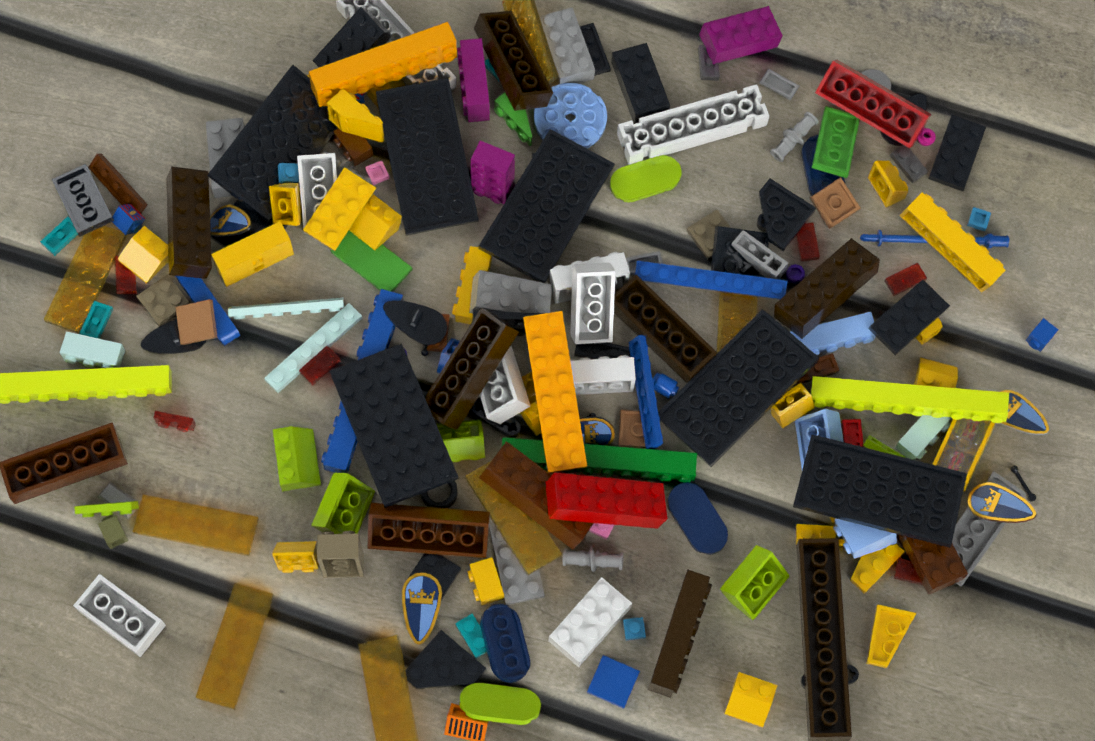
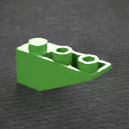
[494,93,532,146]

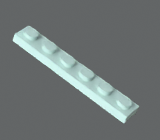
[228,297,344,319]
[264,303,362,393]

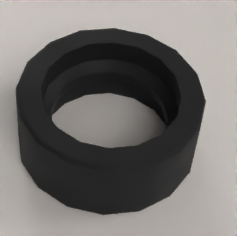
[421,480,458,508]

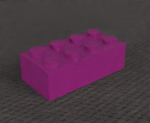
[699,6,783,65]
[457,38,490,123]
[471,140,515,204]

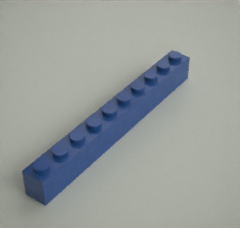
[321,289,404,473]

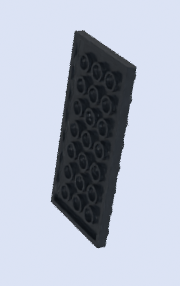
[207,65,338,222]
[376,78,479,236]
[478,129,615,283]
[658,309,819,467]
[329,343,459,508]
[793,434,967,548]

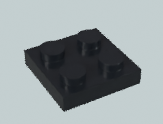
[408,553,462,601]

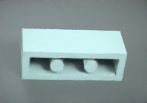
[60,332,125,368]
[895,415,951,460]

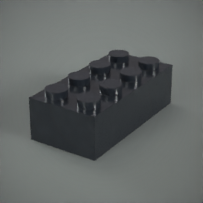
[312,7,393,67]
[611,43,670,124]

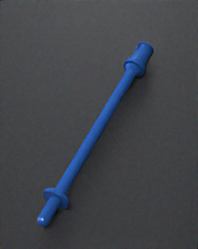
[860,230,1009,248]

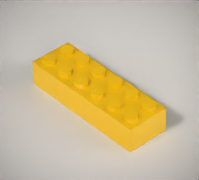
[900,192,1006,293]

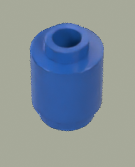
[653,372,680,399]

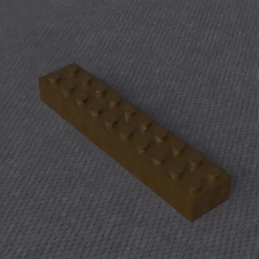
[796,538,852,741]

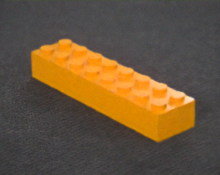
[308,22,457,107]
[523,311,587,473]

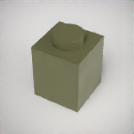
[98,515,129,549]

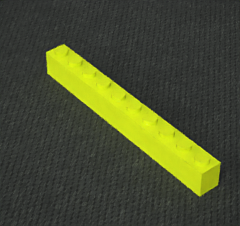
[0,365,172,404]
[811,376,1009,423]

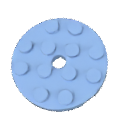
[534,83,607,148]

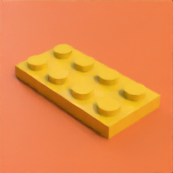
[303,167,376,251]

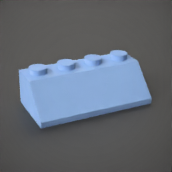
[795,409,844,469]

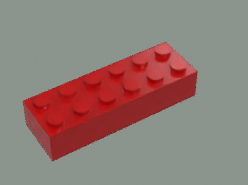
[815,60,932,148]
[546,472,668,529]

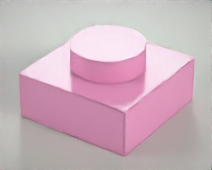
[365,160,390,185]
[590,523,615,540]

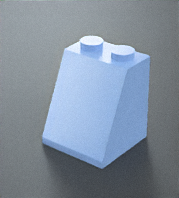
[833,518,897,559]

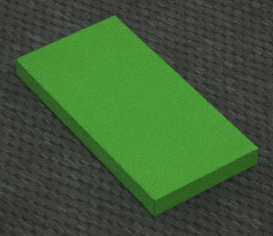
[812,106,860,178]
[330,231,413,292]

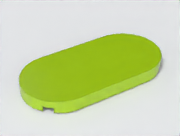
[610,155,682,203]
[459,683,541,725]

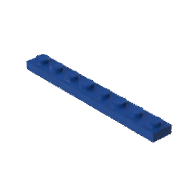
[635,261,788,300]

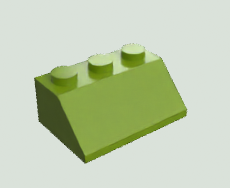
[436,419,485,462]
[273,426,321,492]
[311,473,375,534]
[720,545,790,620]

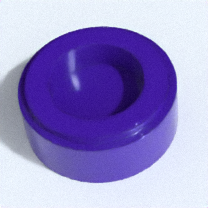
[786,264,805,284]

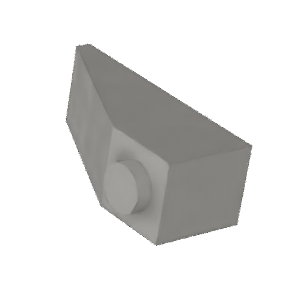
[731,230,788,280]

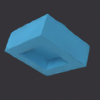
[278,163,299,183]
[967,207,991,232]
[623,617,646,641]

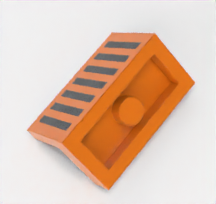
[444,703,489,741]

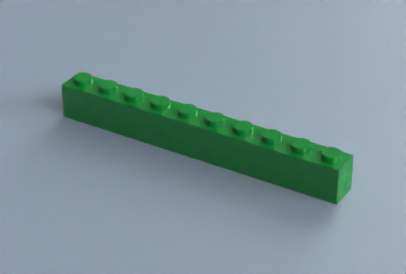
[502,437,697,483]

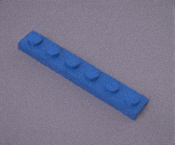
[628,335,663,450]

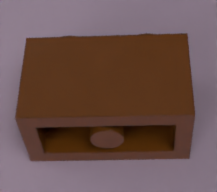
[333,128,373,167]

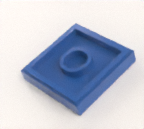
[587,655,640,709]

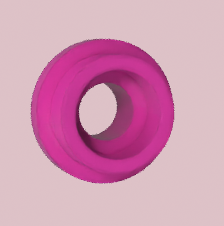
[917,128,936,146]

